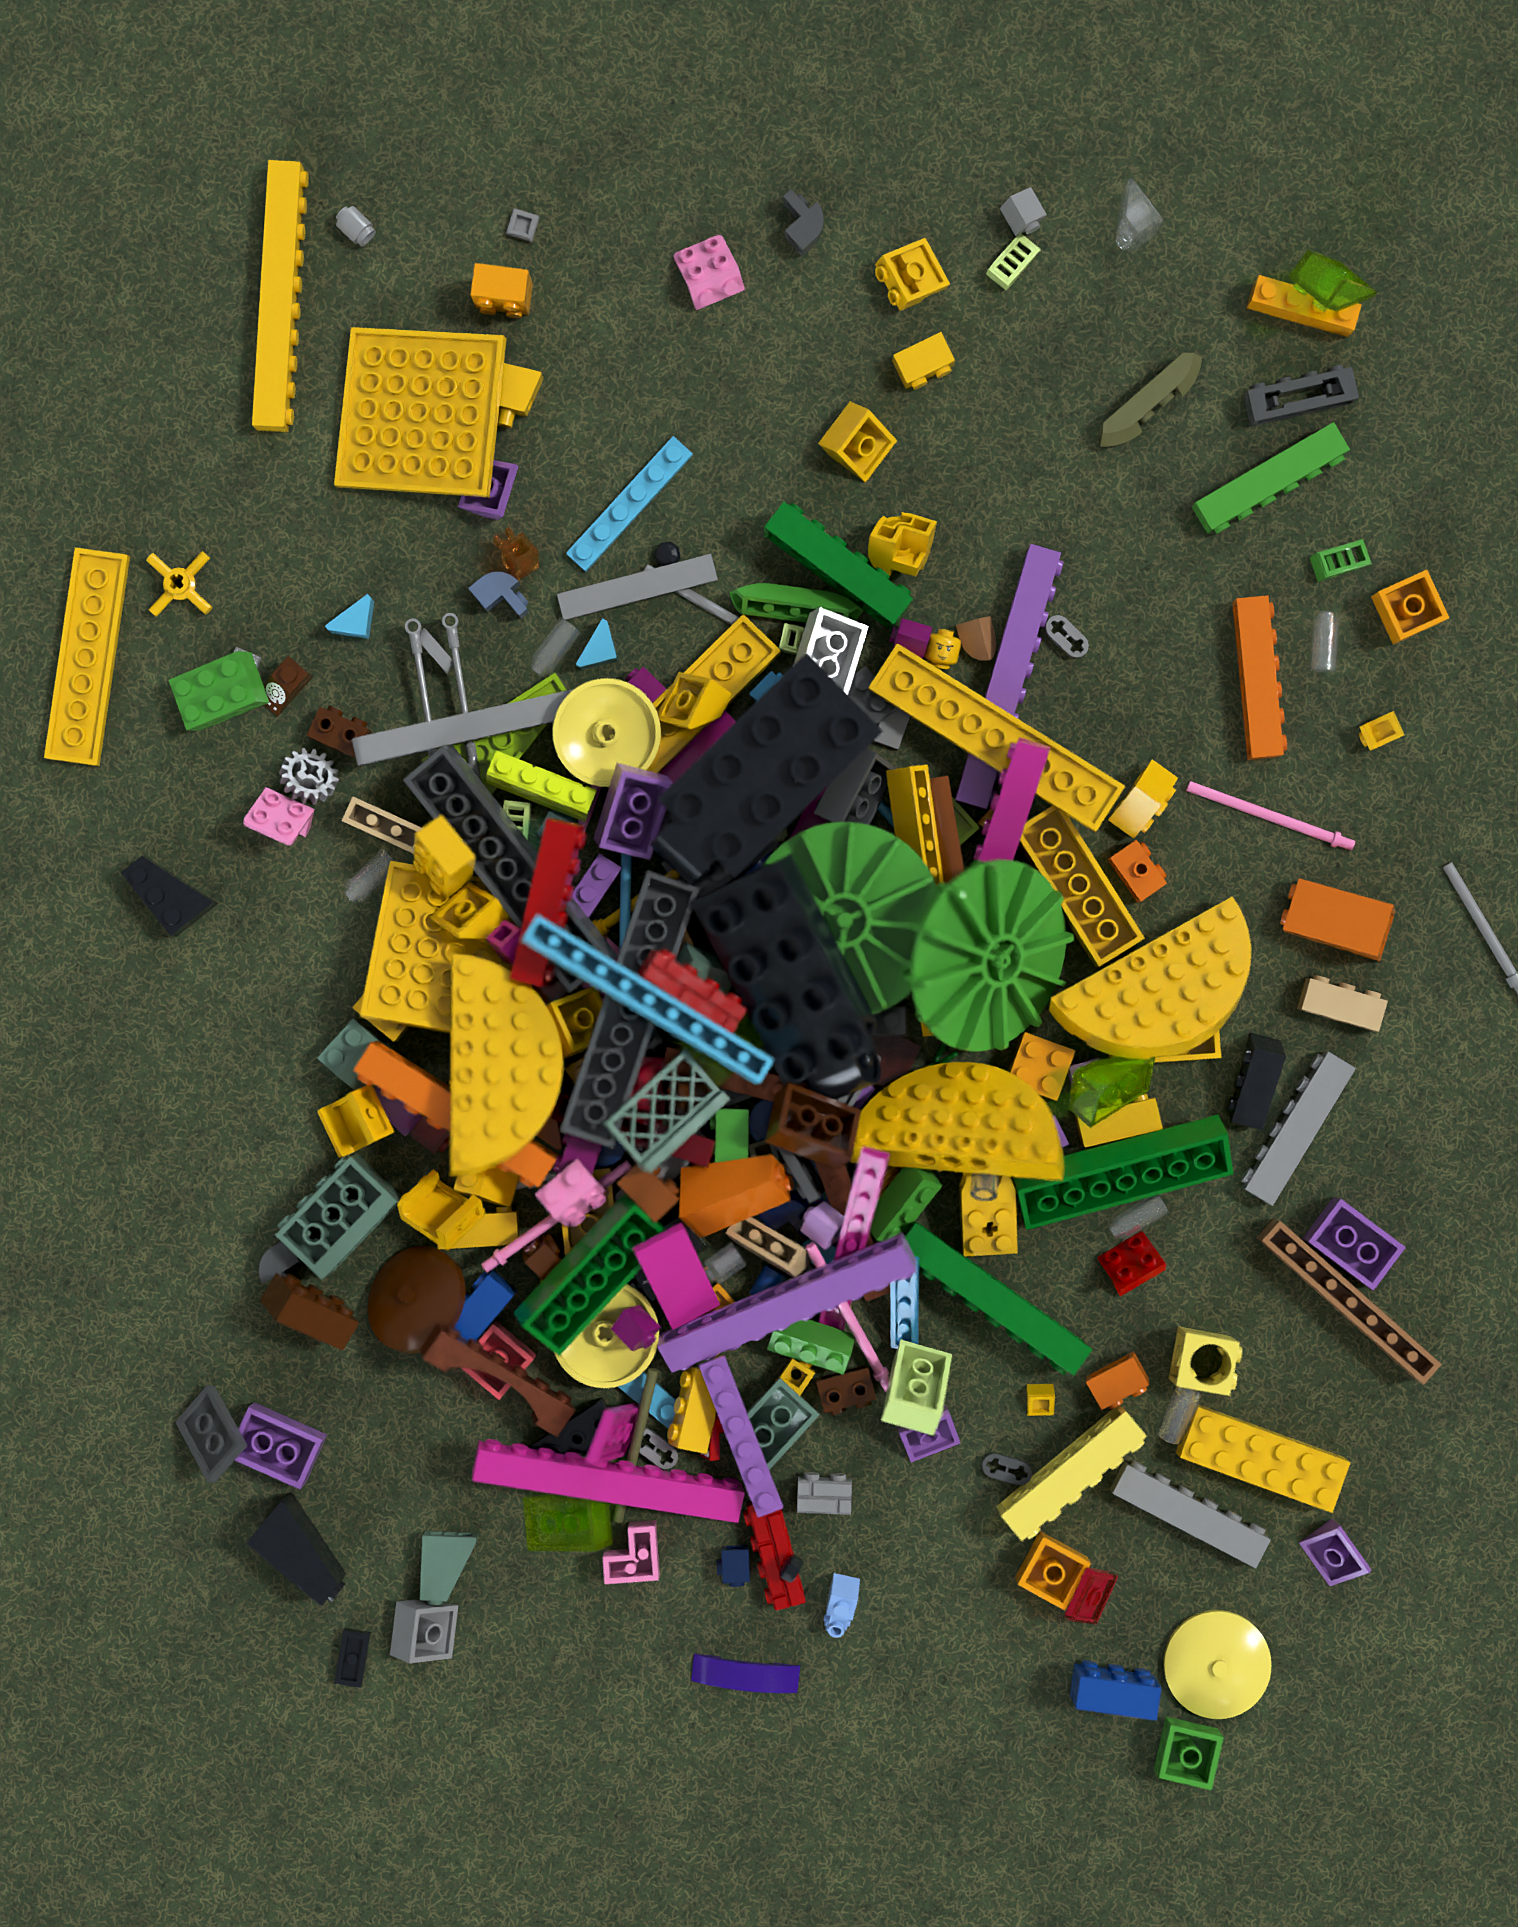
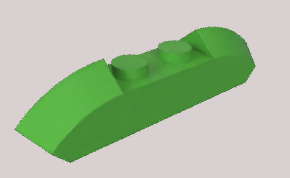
[729,583,864,623]

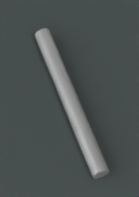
[644,565,739,625]

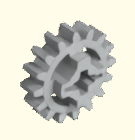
[279,748,339,805]

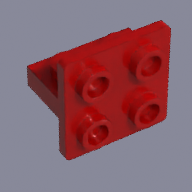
[1097,1231,1166,1297]

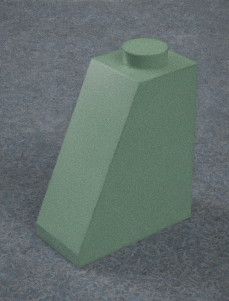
[420,1531,479,1605]

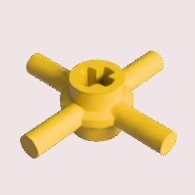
[146,551,213,617]

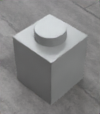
[1000,187,1047,236]

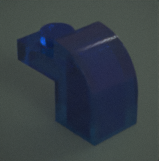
[759,1190,810,1241]

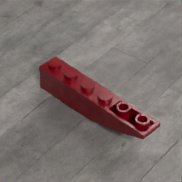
[551,1093,716,1168]

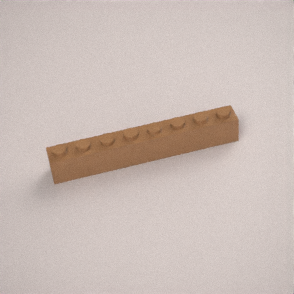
[1256,1218,1442,1384]

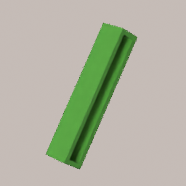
[1192,422,1350,534]

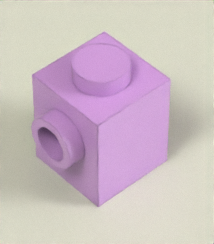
[800,1201,844,1250]

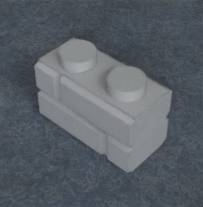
[797,1472,852,1515]

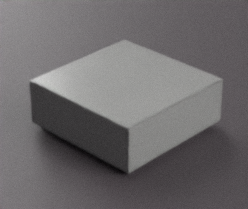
[506,208,540,243]

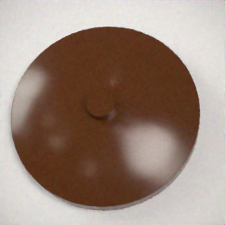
[368,1246,465,1353]

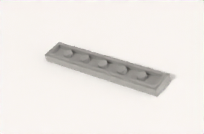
[557,554,718,620]

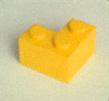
[1108,759,1178,839]

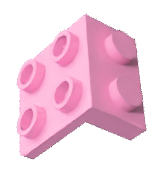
[674,235,745,310]
[243,787,315,845]
[536,1159,609,1227]

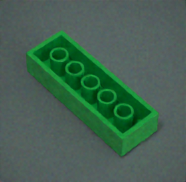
[764,502,913,631]
[513,1193,666,1356]

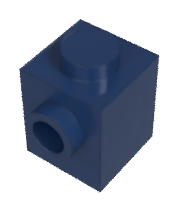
[717,1545,750,1587]

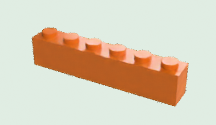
[1232,595,1287,760]

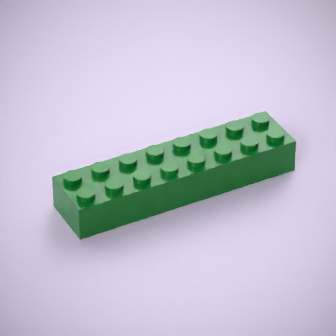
[1012,1115,1233,1230]
[904,1221,1093,1376]

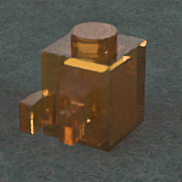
[493,527,539,581]

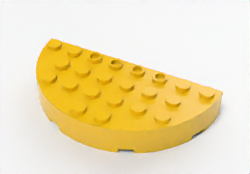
[1049,896,1251,1059]
[450,954,563,1176]
[850,1062,1064,1180]

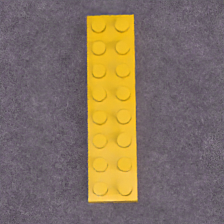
[44,547,130,766]
[647,614,781,774]

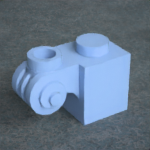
[823,1573,860,1638]

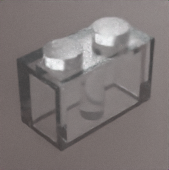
[703,1239,747,1284]

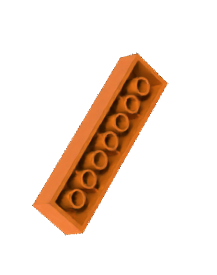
[353,1041,559,1188]

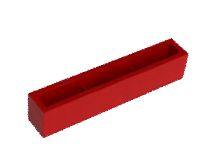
[510,818,586,987]

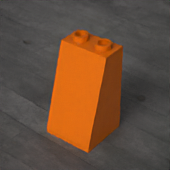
[1280,878,1396,962]
[679,1155,794,1237]

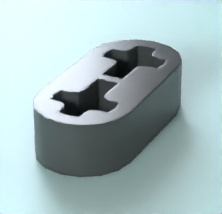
[981,1452,1032,1485]

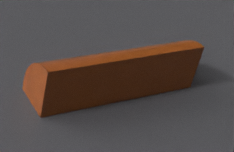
[930,776,964,884]

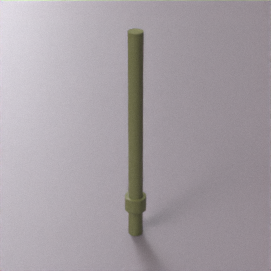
[612,1368,659,1523]

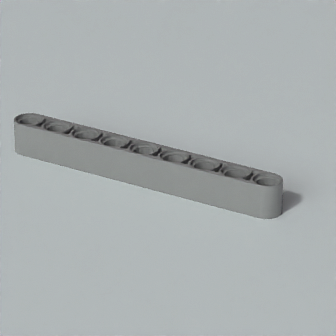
[352,689,573,766]

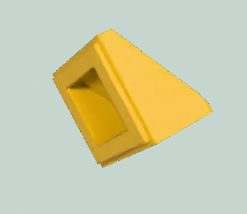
[1027,1384,1055,1416]

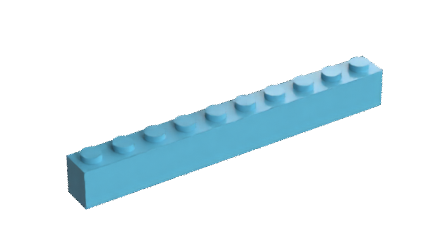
[520,915,774,1085]

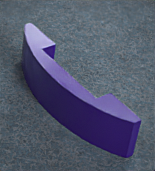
[691,1653,800,1693]

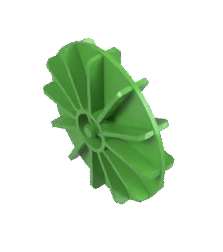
[763,822,939,1014]
[904,859,1074,1051]

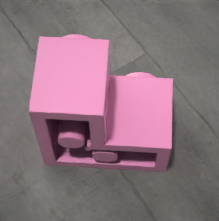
[603,1520,660,1584]

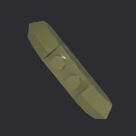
[1099,353,1202,447]

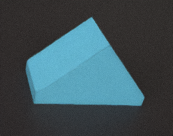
[325,594,374,639]
[576,618,618,670]

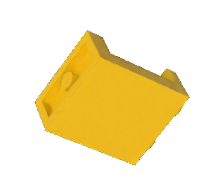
[317,1085,394,1158]
[397,1169,484,1251]

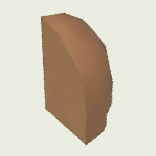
[956,616,996,661]

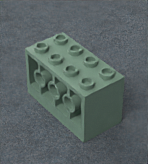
[275,1154,402,1280]

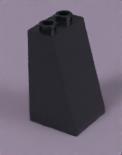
[246,1492,346,1606]

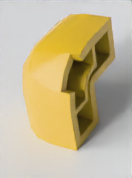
[868,512,937,577]

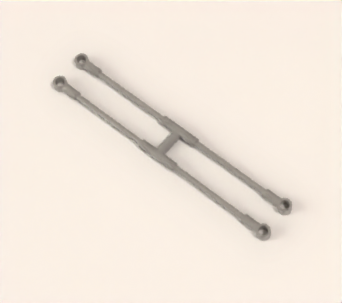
[405,613,481,780]

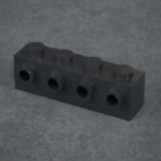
[527,1397,610,1457]

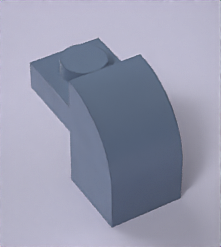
[468,572,529,619]

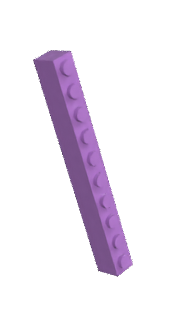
[955,544,1064,811]
[657,1233,916,1372]

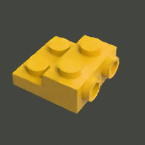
[875,238,950,311]

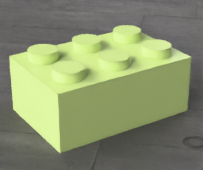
[881,1340,952,1436]

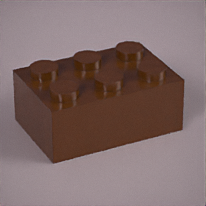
[765,1082,861,1169]
[260,1273,359,1351]

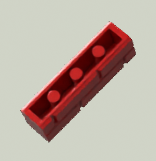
[636,949,747,1034]
[743,1501,806,1611]

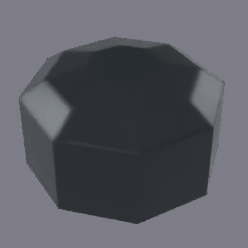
[655,541,681,566]
[780,1554,803,1583]

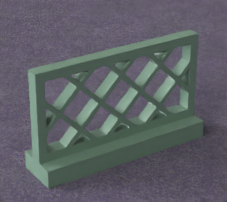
[603,1050,730,1173]

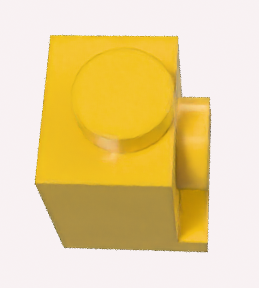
[775,1358,815,1395]

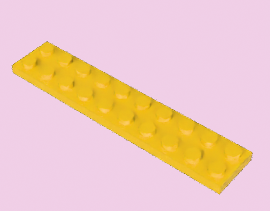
[868,643,1125,833]

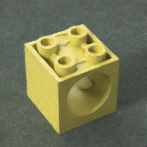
[1169,1326,1242,1396]

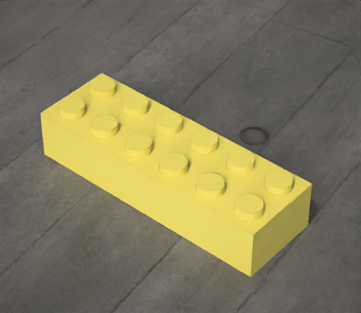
[996,1405,1147,1541]

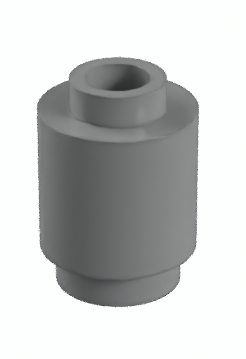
[336,206,376,247]

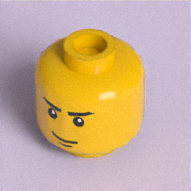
[924,629,961,669]

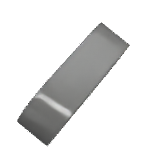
[1045,615,1089,659]
[420,628,454,674]
[639,1428,678,1469]

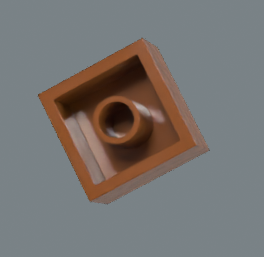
[617,1164,680,1222]

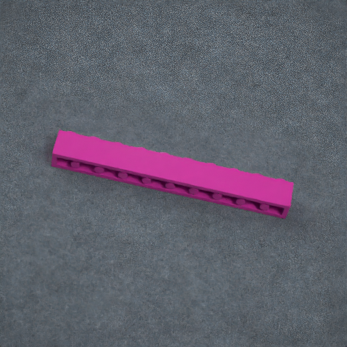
[472,1439,745,1523]

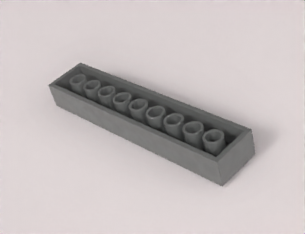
[403,745,618,992]
[560,871,699,1149]

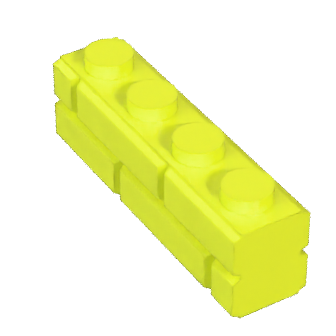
[486,751,597,822]

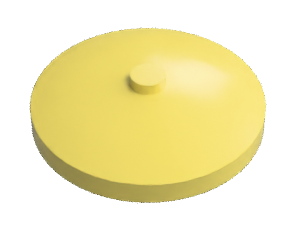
[552,678,661,787]
[554,1284,659,1388]
[1163,1610,1271,1719]

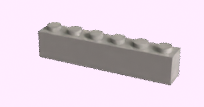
[1241,1051,1356,1206]
[1110,1460,1271,1568]

